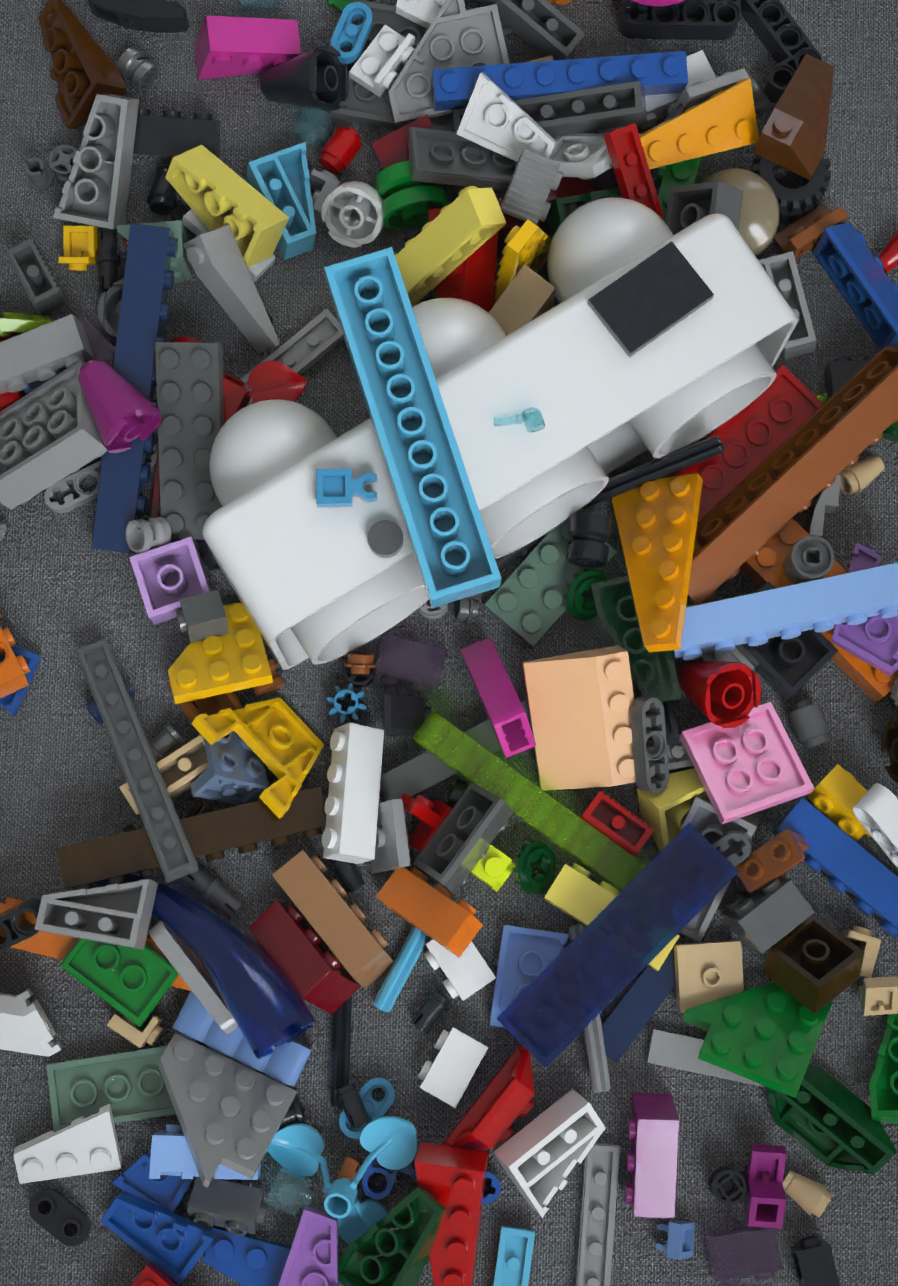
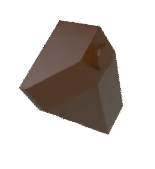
[39,0,127,129]
[753,54,834,180]

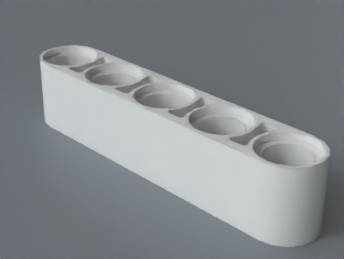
[852,783,898,869]

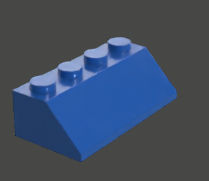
[813,223,898,351]

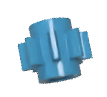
[326,683,367,725]

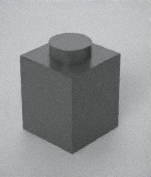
[176,590,229,643]

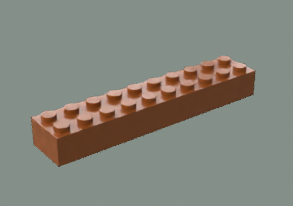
[687,345,898,605]

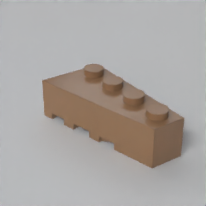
[272,850,394,989]

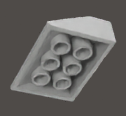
[0,360,108,510]

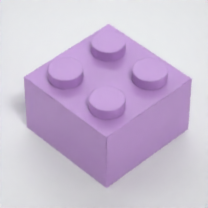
[129,537,211,625]

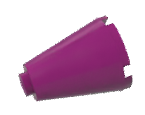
[78,360,162,453]

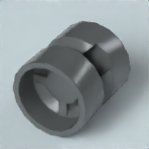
[783,535,835,584]

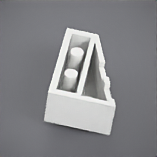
[493,1089,605,1218]

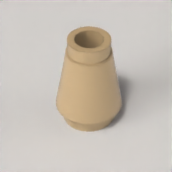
[838,455,885,496]
[783,1170,833,1218]

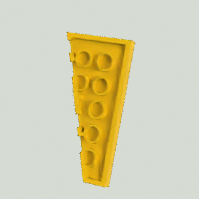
[493,219,552,306]

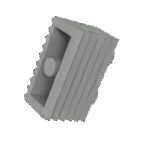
[500,149,563,225]

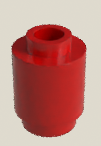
[318,126,362,175]

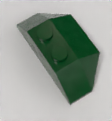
[766,1065,897,1175]

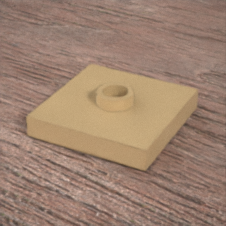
[674,940,744,1013]

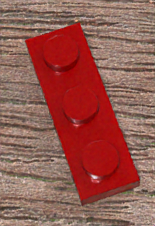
[603,123,664,218]

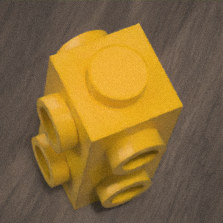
[807,764,871,842]

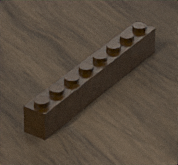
[56,786,327,891]

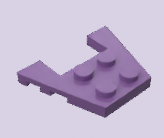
[832,542,898,676]

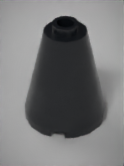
[260,46,349,111]

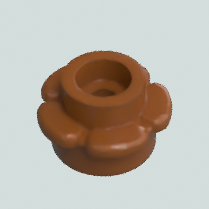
[344,652,377,674]

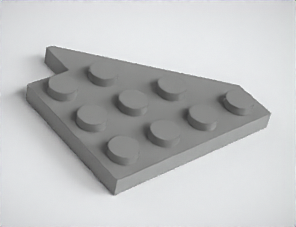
[388,0,510,125]
[158,1033,297,1188]

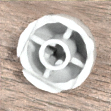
[321,181,384,248]

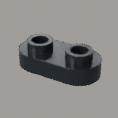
[29,1188,91,1246]

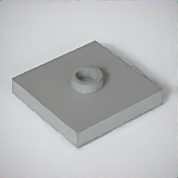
[371,799,410,874]

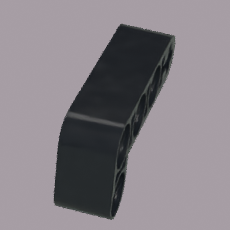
[618,0,741,40]
[741,0,822,103]

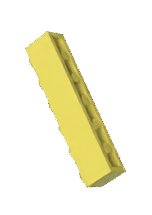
[395,186,506,307]

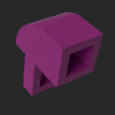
[744,1144,787,1229]

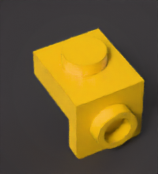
[58,226,98,271]

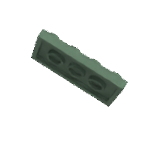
[484,517,617,649]
[46,1045,176,1132]

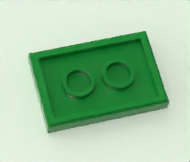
[59,939,179,1027]

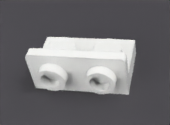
[349,25,415,97]

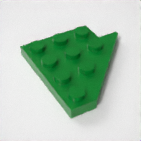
[683,982,835,1098]

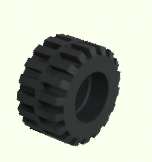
[750,152,831,222]

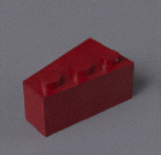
[248,900,361,1014]

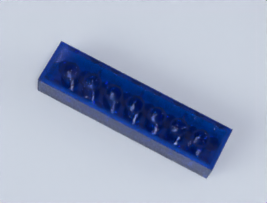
[497,822,739,1068]

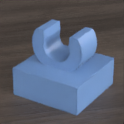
[655,1220,695,1260]

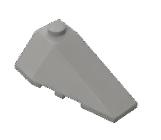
[183,225,280,354]

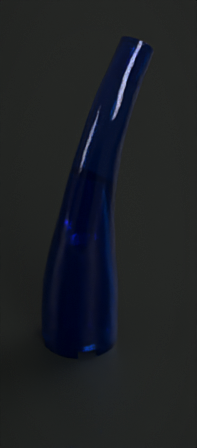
[92,874,317,1059]

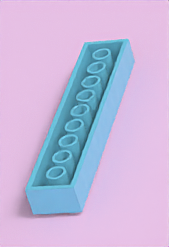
[324,247,501,608]

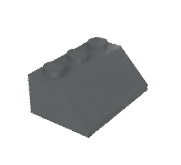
[413,782,514,894]

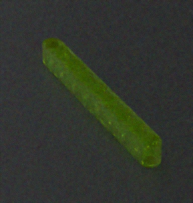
[413,711,666,911]

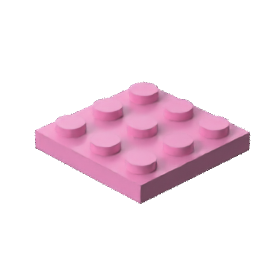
[680,702,814,825]

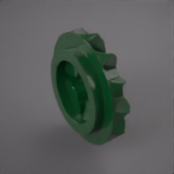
[563,569,610,620]
[512,840,556,894]

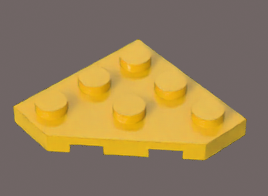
[168,602,273,704]

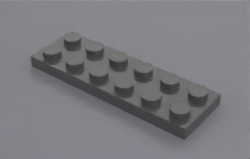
[155,342,224,540]

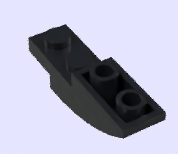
[88,0,190,33]

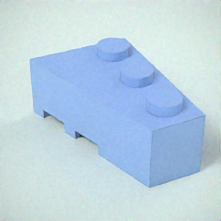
[149,1124,261,1180]

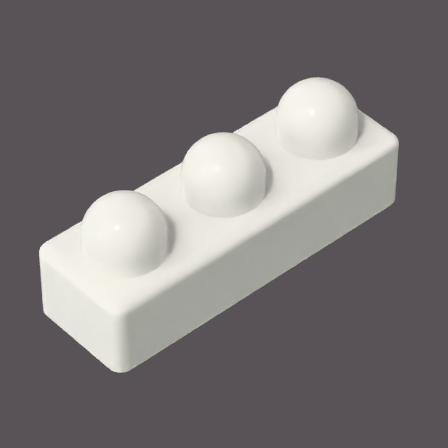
[202,197,799,670]

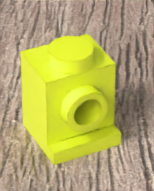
[471,844,516,892]

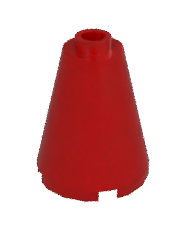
[676,660,762,728]

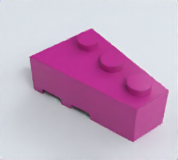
[194,15,301,80]

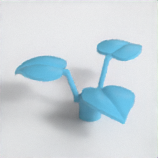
[267,1116,418,1244]

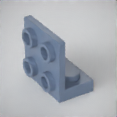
[190,731,269,805]

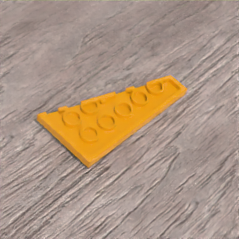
[612,473,703,652]

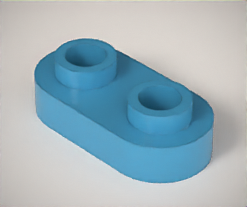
[330,2,373,64]
[339,1077,395,1139]

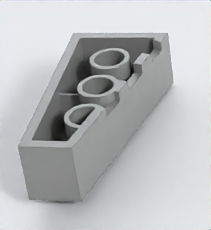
[53,94,139,229]

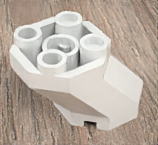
[0,989,62,1057]

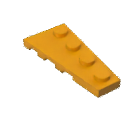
[639,78,759,169]

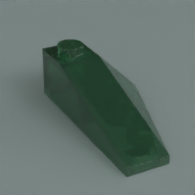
[591,575,682,702]

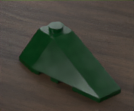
[338,1186,447,1286]

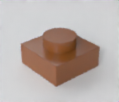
[335,1154,360,1180]

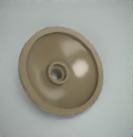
[702,168,780,257]

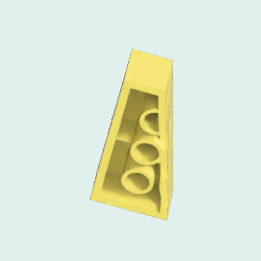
[165,145,289,268]

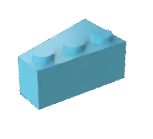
[246,142,316,260]

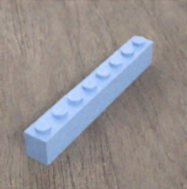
[674,563,898,660]

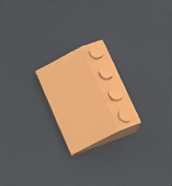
[522,645,636,791]

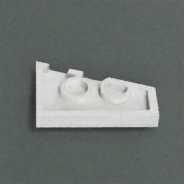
[456,72,557,162]
[13,1104,122,1184]

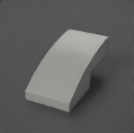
[805,475,841,537]

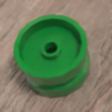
[374,160,449,230]

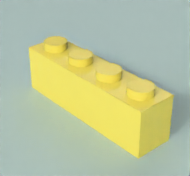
[543,863,679,971]

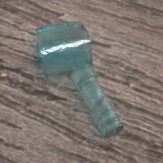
[494,407,545,432]

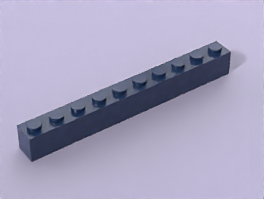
[92,223,178,553]

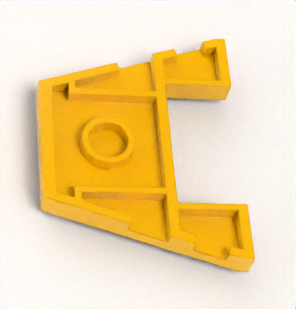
[191,697,324,819]

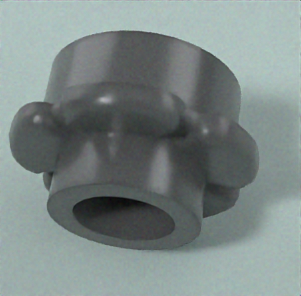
[454,596,478,624]

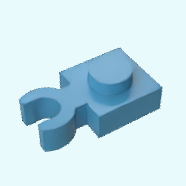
[316,469,378,507]

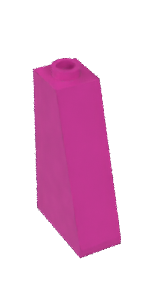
[460,638,537,758]

